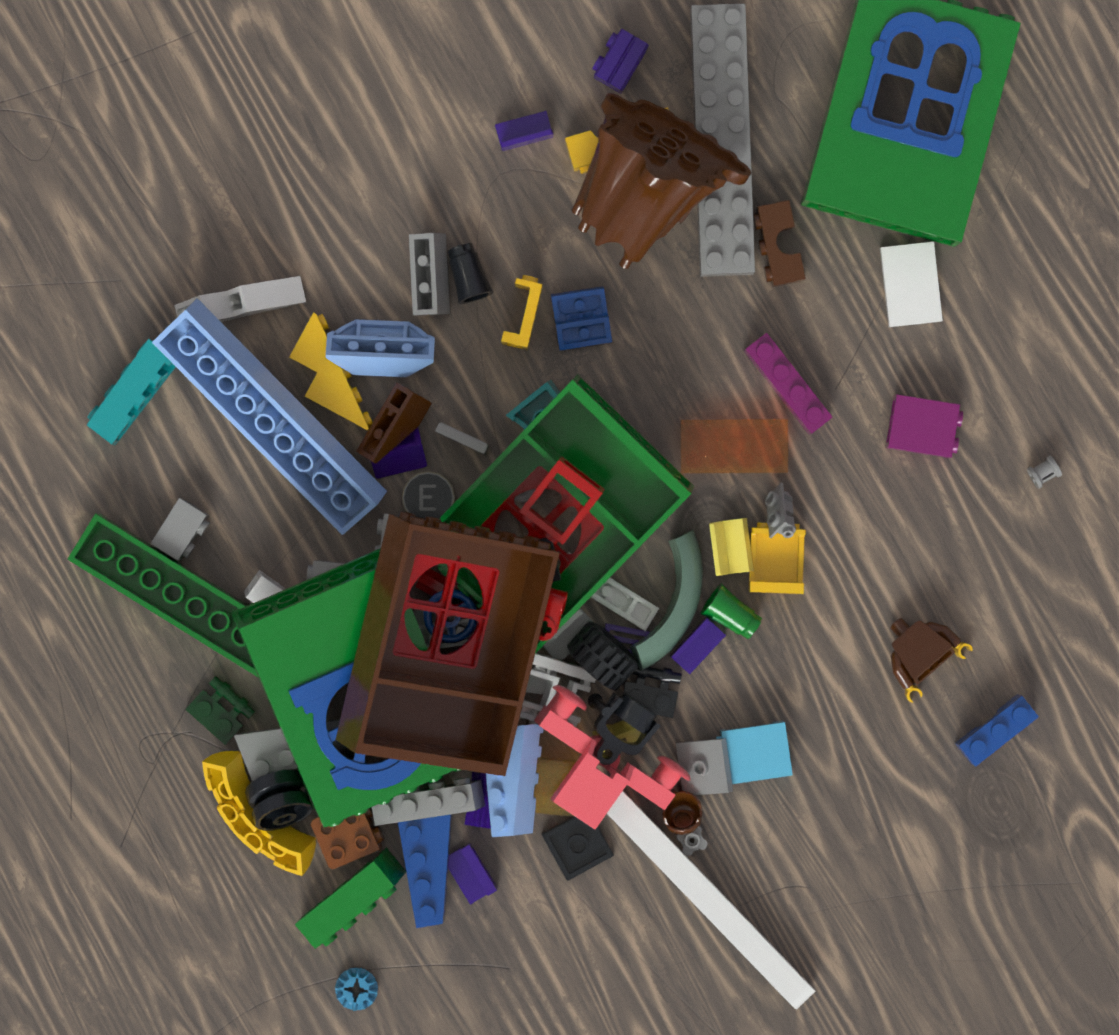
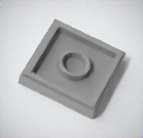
[435,422,489,455]

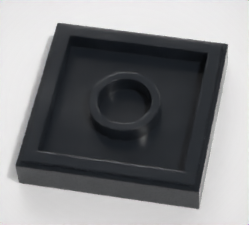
[542,816,614,881]

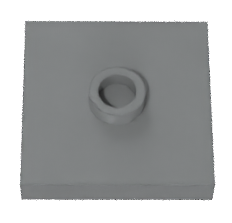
[676,738,733,795]

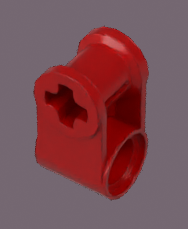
[539,588,568,641]

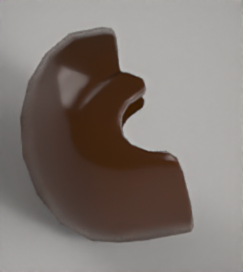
[662,790,703,835]

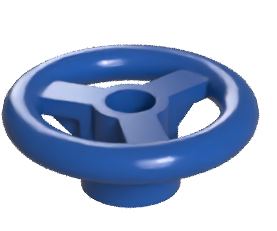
[424,590,477,643]

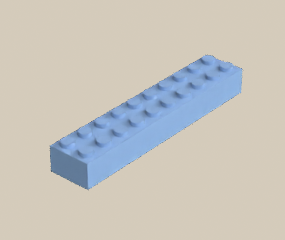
[152,298,387,535]

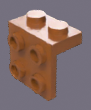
[311,808,384,869]

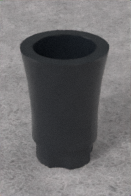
[448,243,494,304]

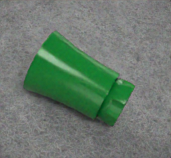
[700,583,762,639]

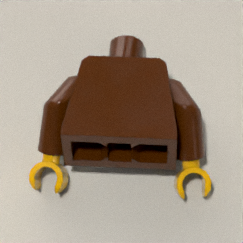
[890,618,973,703]

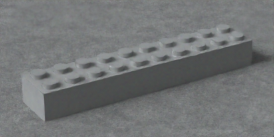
[690,3,755,277]

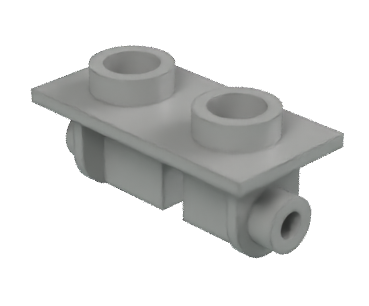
[765,483,796,538]

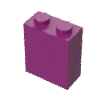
[885,395,963,458]

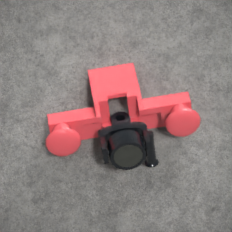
[534,685,691,829]

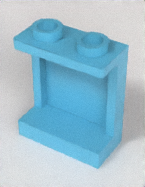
[716,721,793,784]

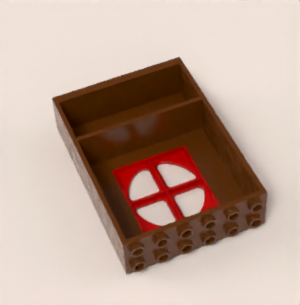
[336,511,559,776]

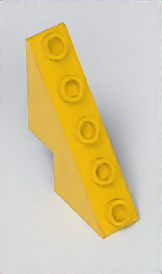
[289,312,373,430]

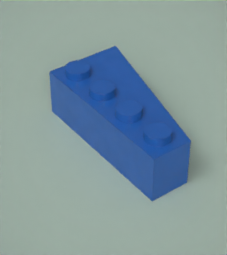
[398,814,452,928]

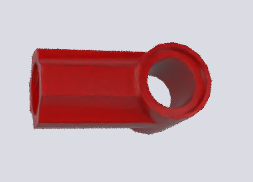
[415,568,463,606]

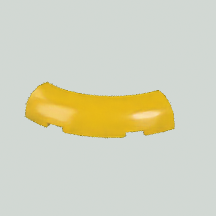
[202,751,316,876]

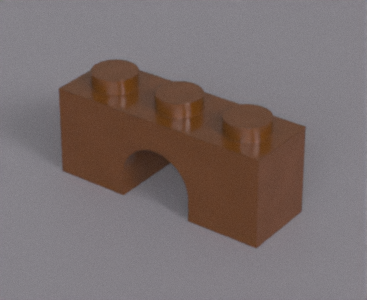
[753,200,806,287]

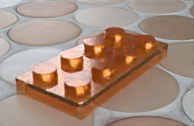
[680,419,788,473]

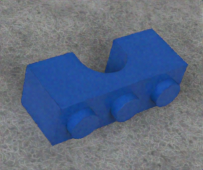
[955,694,1039,767]

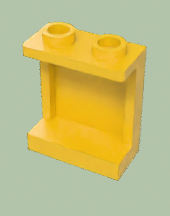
[501,275,543,350]
[748,522,806,594]

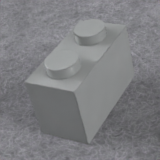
[151,498,210,561]

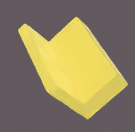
[709,518,754,576]

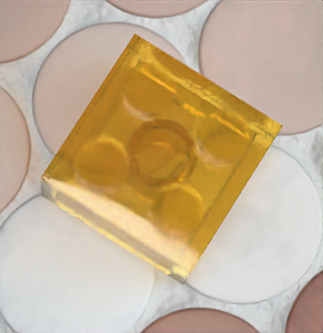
[533,757,577,817]

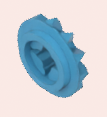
[335,968,378,1011]

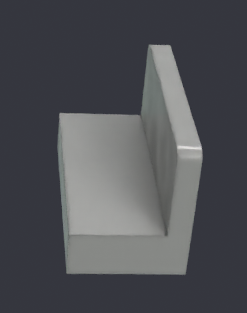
[543,608,593,660]

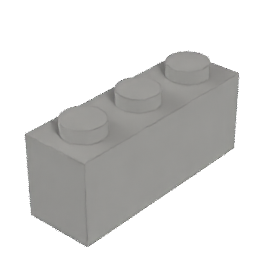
[409,233,450,315]

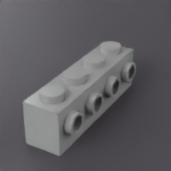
[372,777,486,826]

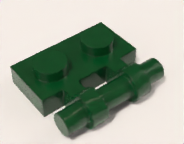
[185,676,256,745]

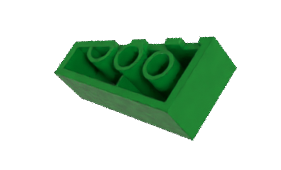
[295,847,406,949]

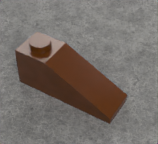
[356,382,432,464]

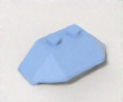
[326,319,435,377]

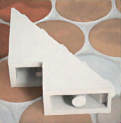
[174,276,306,322]

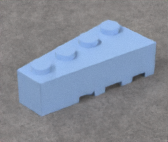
[486,724,544,837]

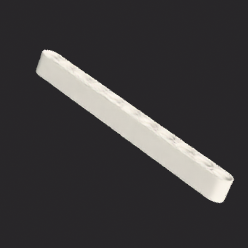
[607,791,816,1010]

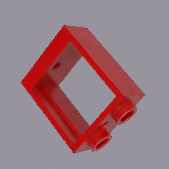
[519,456,605,545]

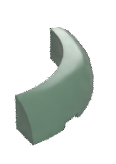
[630,530,703,671]

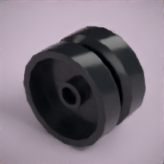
[245,770,313,831]

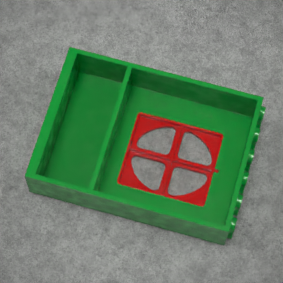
[438,374,695,654]

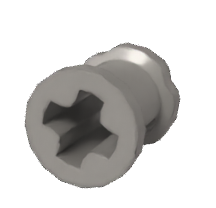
[1027,455,1062,489]

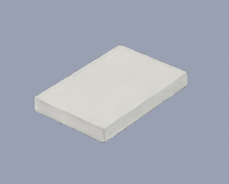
[880,242,943,328]

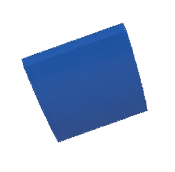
[551,286,612,350]

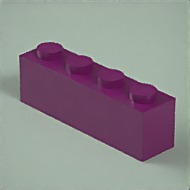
[744,333,833,435]

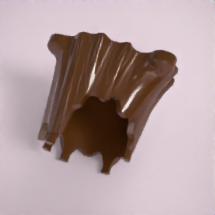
[571,93,751,269]

